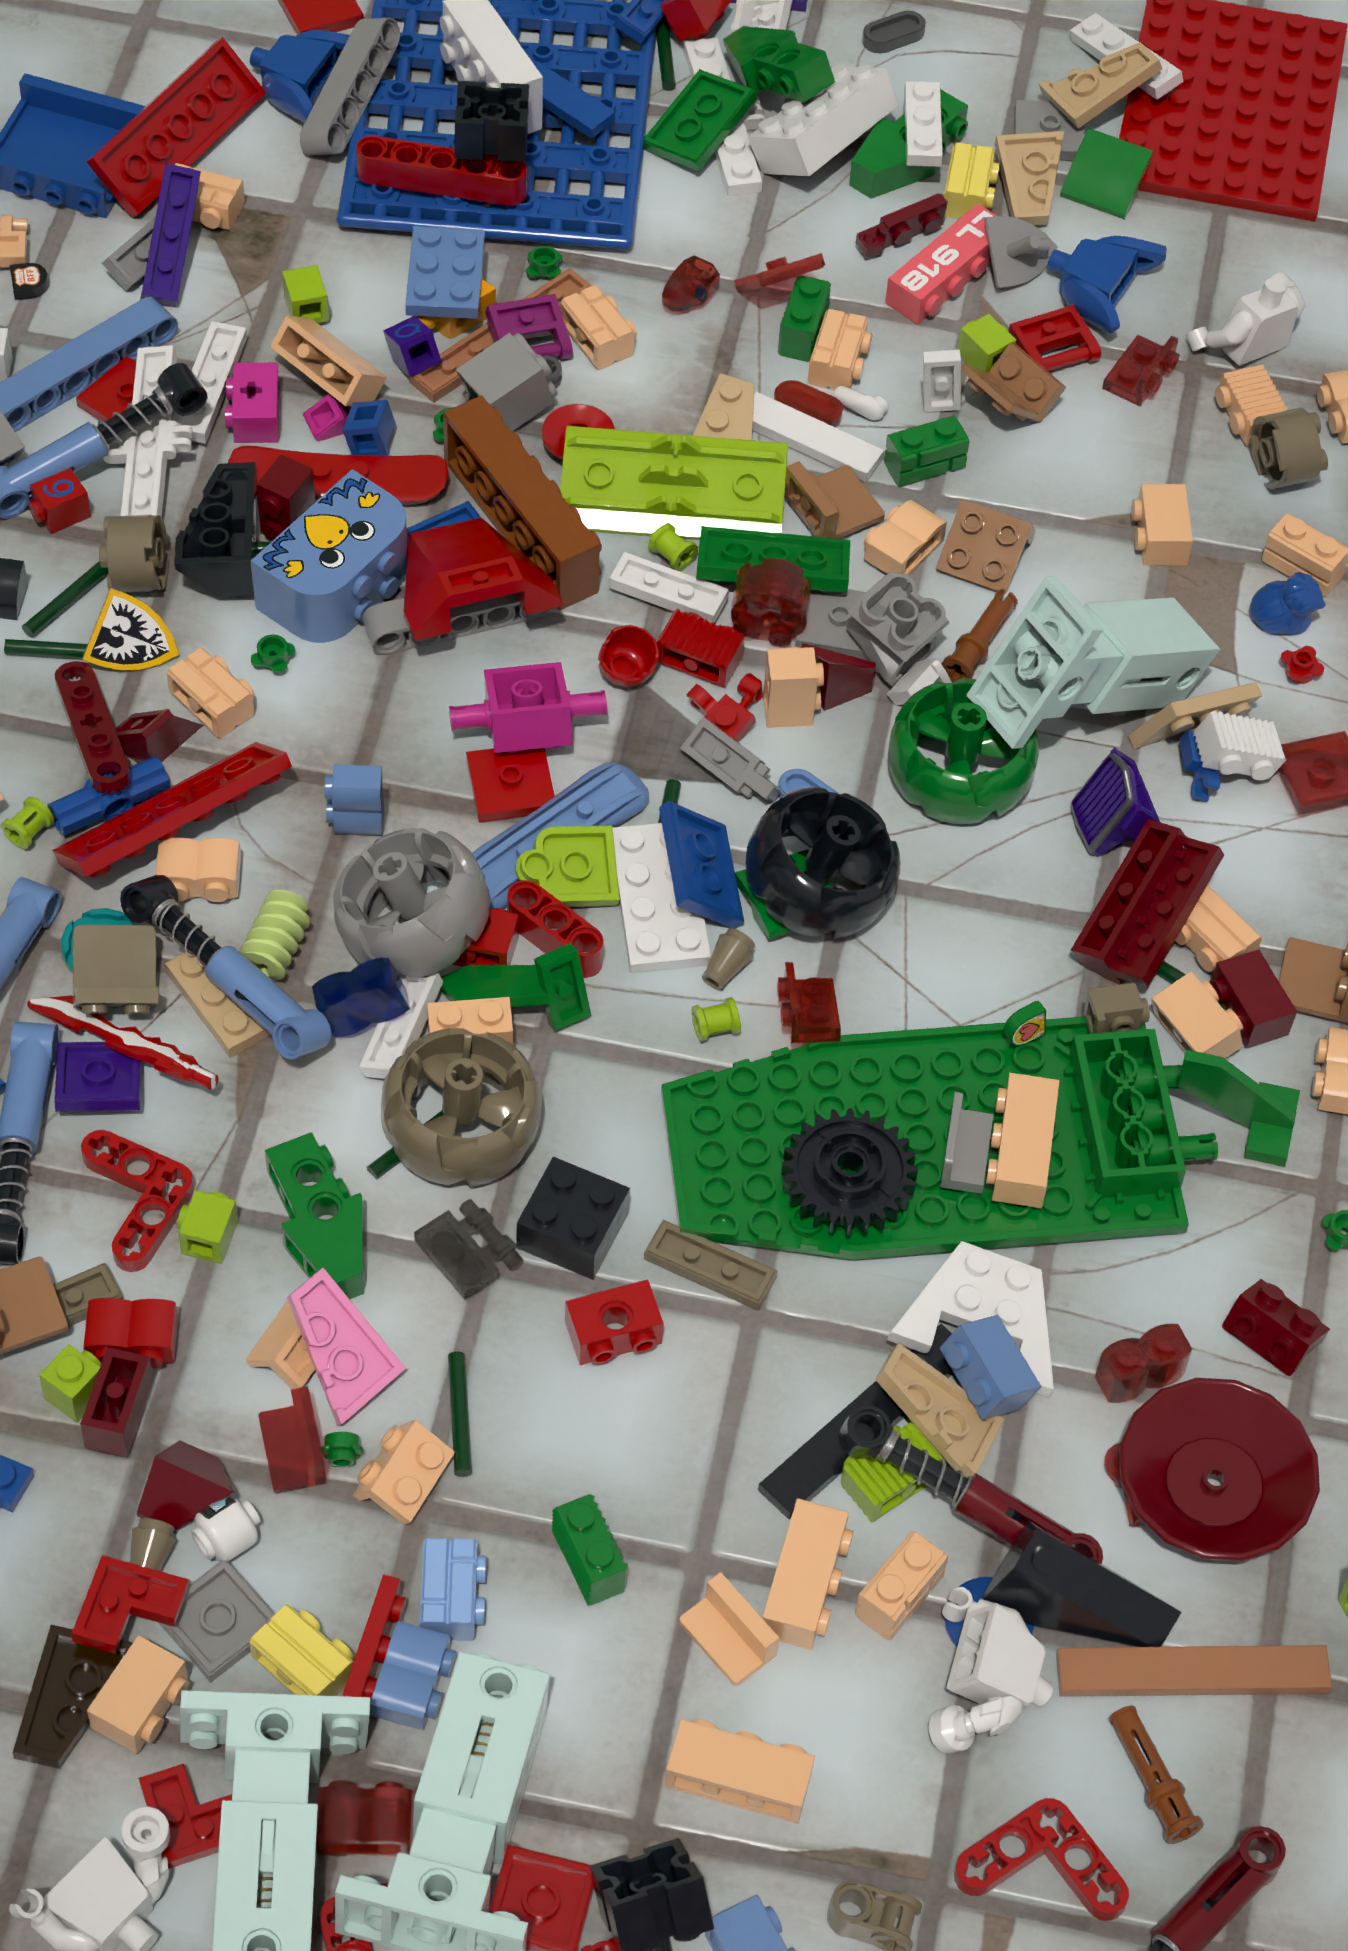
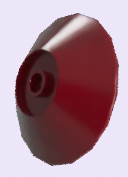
[1119,1378,1320,1561]

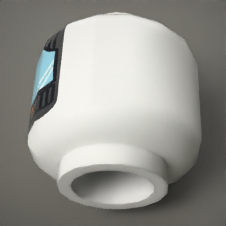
[191,1495,261,1562]

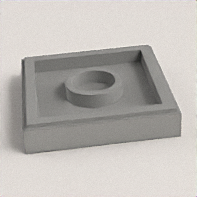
[158,1561,275,1683]

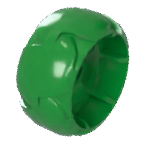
[888,678,1039,824]

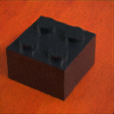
[516,1156,630,1280]

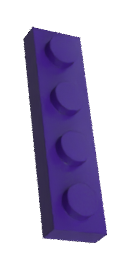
[140,163,201,307]

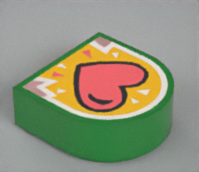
[1003,1000,1046,1046]

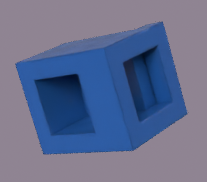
[342,400,396,456]

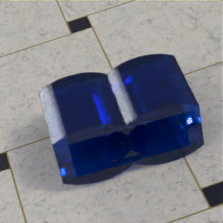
[312,957,410,1037]

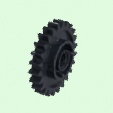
[781,1108,918,1235]

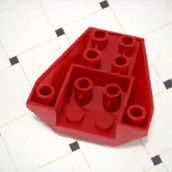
[403,517,563,641]

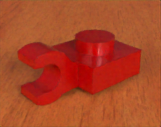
[686,684,756,742]

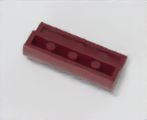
[1071,819,1224,987]

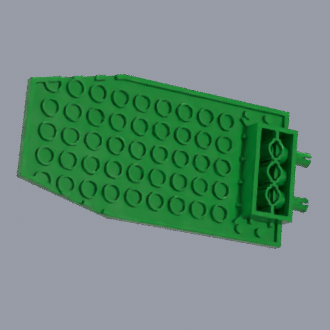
[661,1016,1218,1260]

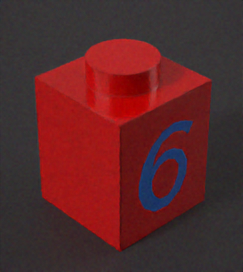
[28,468,91,534]

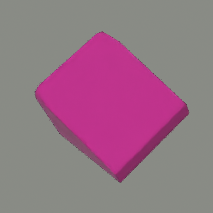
[302,394,349,442]

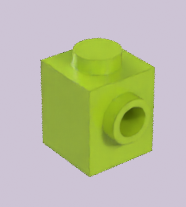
[282,265,329,323]
[958,314,1016,372]
[177,1190,238,1264]
[39,1344,101,1423]

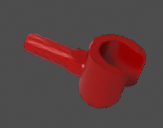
[737,673,763,709]

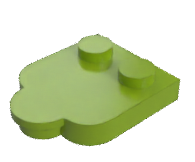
[515,825,620,907]

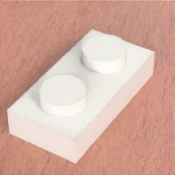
[923,350,961,412]

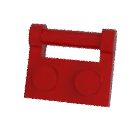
[1008,305,1101,371]

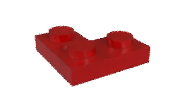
[72,1555,189,1654]
[139,1763,233,1869]

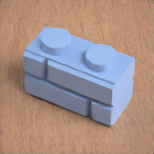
[420,1538,486,1641]

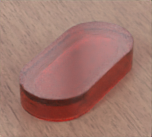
[774,380,843,428]

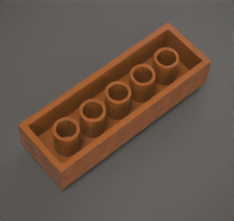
[443,395,602,611]

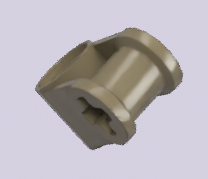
[827,1881,922,1951]

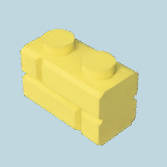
[944,142,1000,219]
[249,1604,354,1696]

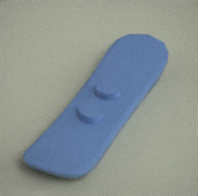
[472,762,649,909]

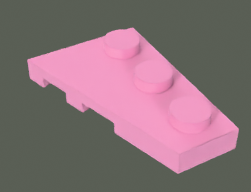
[287,1268,406,1426]

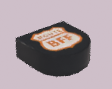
[10,263,49,300]

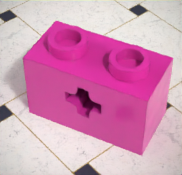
[225,362,280,443]

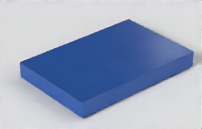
[659,801,744,929]

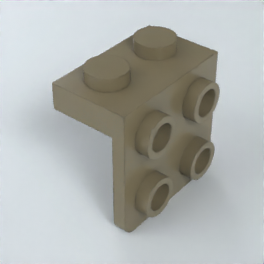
[73,925,159,1014]

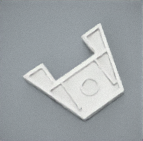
[887,1241,1054,1398]

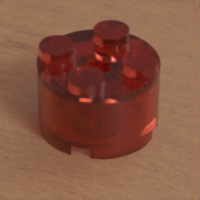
[731,558,811,647]

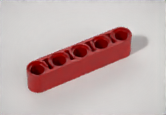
[356,136,527,206]

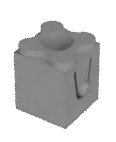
[456,333,558,431]

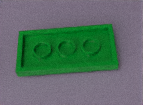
[696,526,851,594]

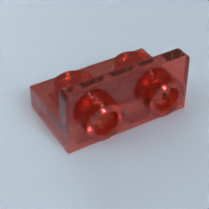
[1102,334,1180,407]
[777,962,841,1043]

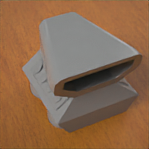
[846,571,950,686]

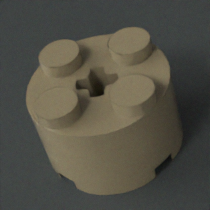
[1251,408,1328,489]
[99,515,169,592]

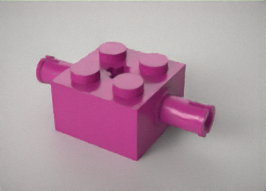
[449,662,607,753]

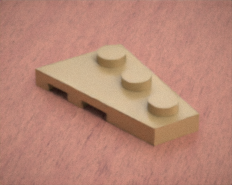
[1039,42,1162,129]
[994,131,1064,225]
[692,373,754,440]
[1128,682,1263,750]
[165,950,271,1058]
[875,1343,1005,1478]

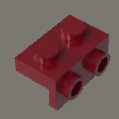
[1222,1279,1330,1376]

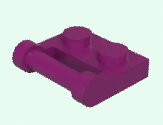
[485,294,573,360]

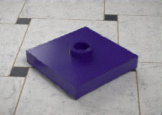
[54,1042,141,1112]

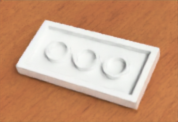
[613,823,711,973]

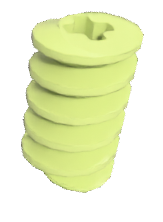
[240,889,311,981]

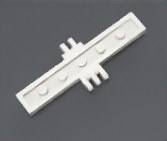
[684,37,765,196]
[104,345,193,517]

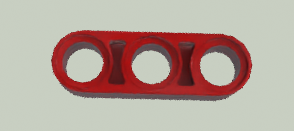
[507,880,604,978]

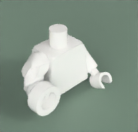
[1186,272,1306,366]
[929,1587,1053,1754]
[9,1807,170,1951]

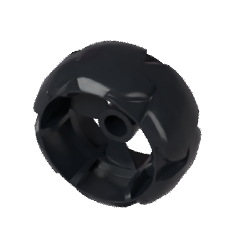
[745,787,901,939]

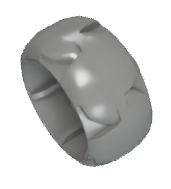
[333,828,490,978]

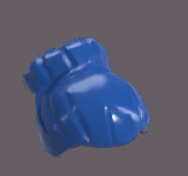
[1249,572,1326,635]

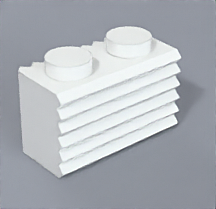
[1193,710,1286,780]

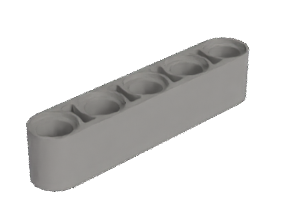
[300,17,400,155]
[362,593,550,655]

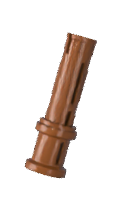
[941,589,1018,682]
[1109,1705,1204,1844]

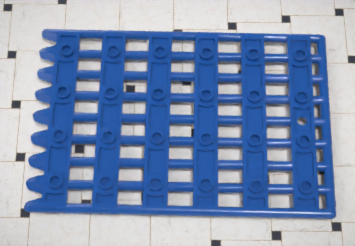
[336,0,656,249]

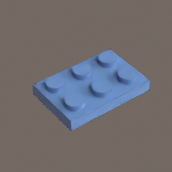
[405,226,485,319]

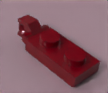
[855,193,948,257]

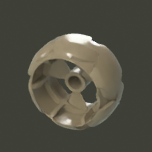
[381,1028,542,1186]

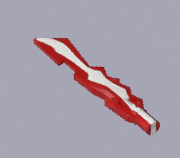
[27,995,219,1090]

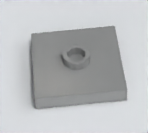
[1014,99,1085,161]
[795,589,870,661]

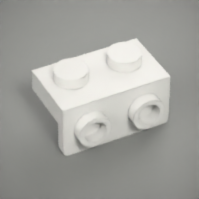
[731,0,792,33]

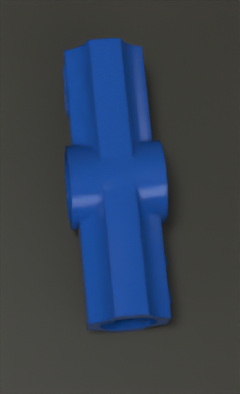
[47,756,170,836]

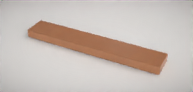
[409,268,592,403]
[1056,1645,1332,1697]

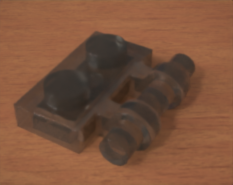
[414,1199,523,1300]

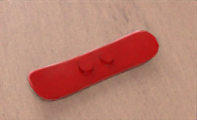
[228,445,449,506]

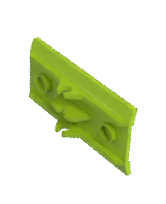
[560,426,788,540]

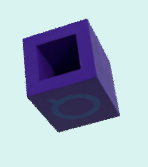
[383,316,442,377]

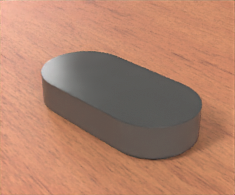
[862,11,926,53]

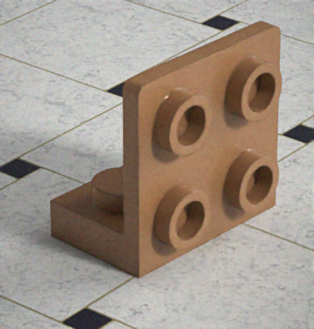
[961,342,1066,422]
[784,461,885,539]
[936,499,1036,593]
[1279,937,1348,1023]
[0,1256,68,1354]

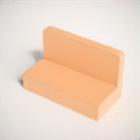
[246,1300,315,1389]
[679,1572,779,1686]

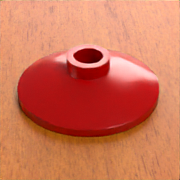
[542,404,615,460]

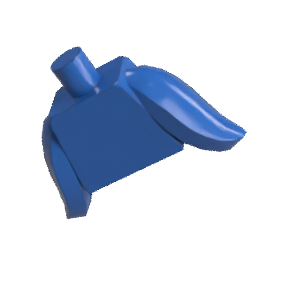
[250,30,350,123]
[1047,235,1167,335]

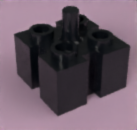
[454,81,529,163]
[589,1838,714,1951]

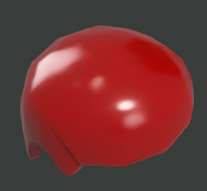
[598,625,660,688]

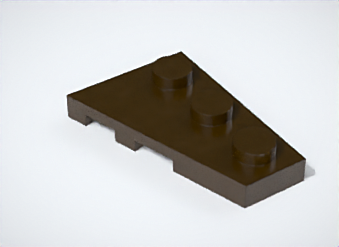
[13,1625,133,1768]

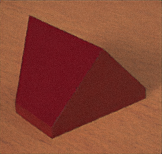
[801,643,877,711]
[115,709,204,763]
[136,1440,234,1534]

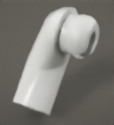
[833,386,889,421]

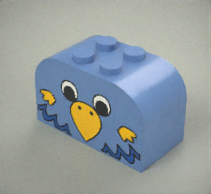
[251,469,408,643]

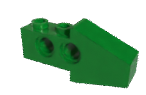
[723,26,835,103]
[849,89,968,199]
[265,1132,364,1299]

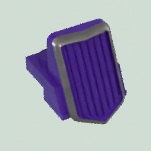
[1071,748,1160,856]

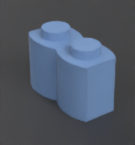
[324,764,384,836]
[370,1621,456,1730]

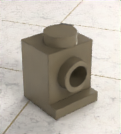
[1083,982,1150,1034]

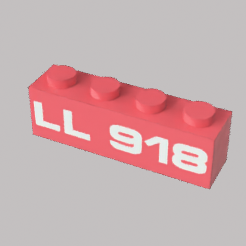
[885,204,997,325]

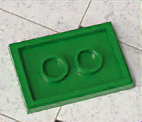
[643,69,757,171]

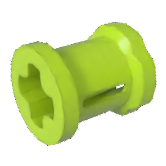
[648,523,698,571]
[1,797,54,849]
[691,997,741,1042]

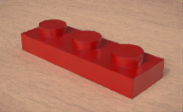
[342,1574,407,1703]

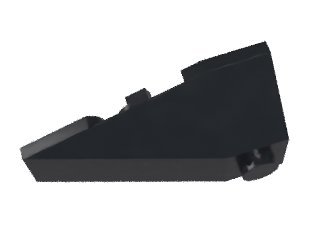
[174,462,257,597]
[982,1520,1182,1647]

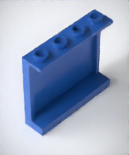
[0,73,145,218]

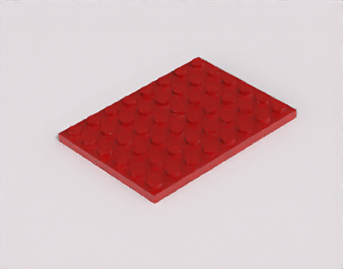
[1119,0,1348,222]

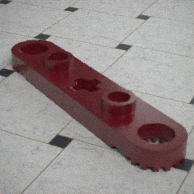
[55,661,131,794]

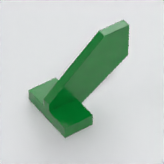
[440,943,592,1032]
[1178,1049,1300,1167]

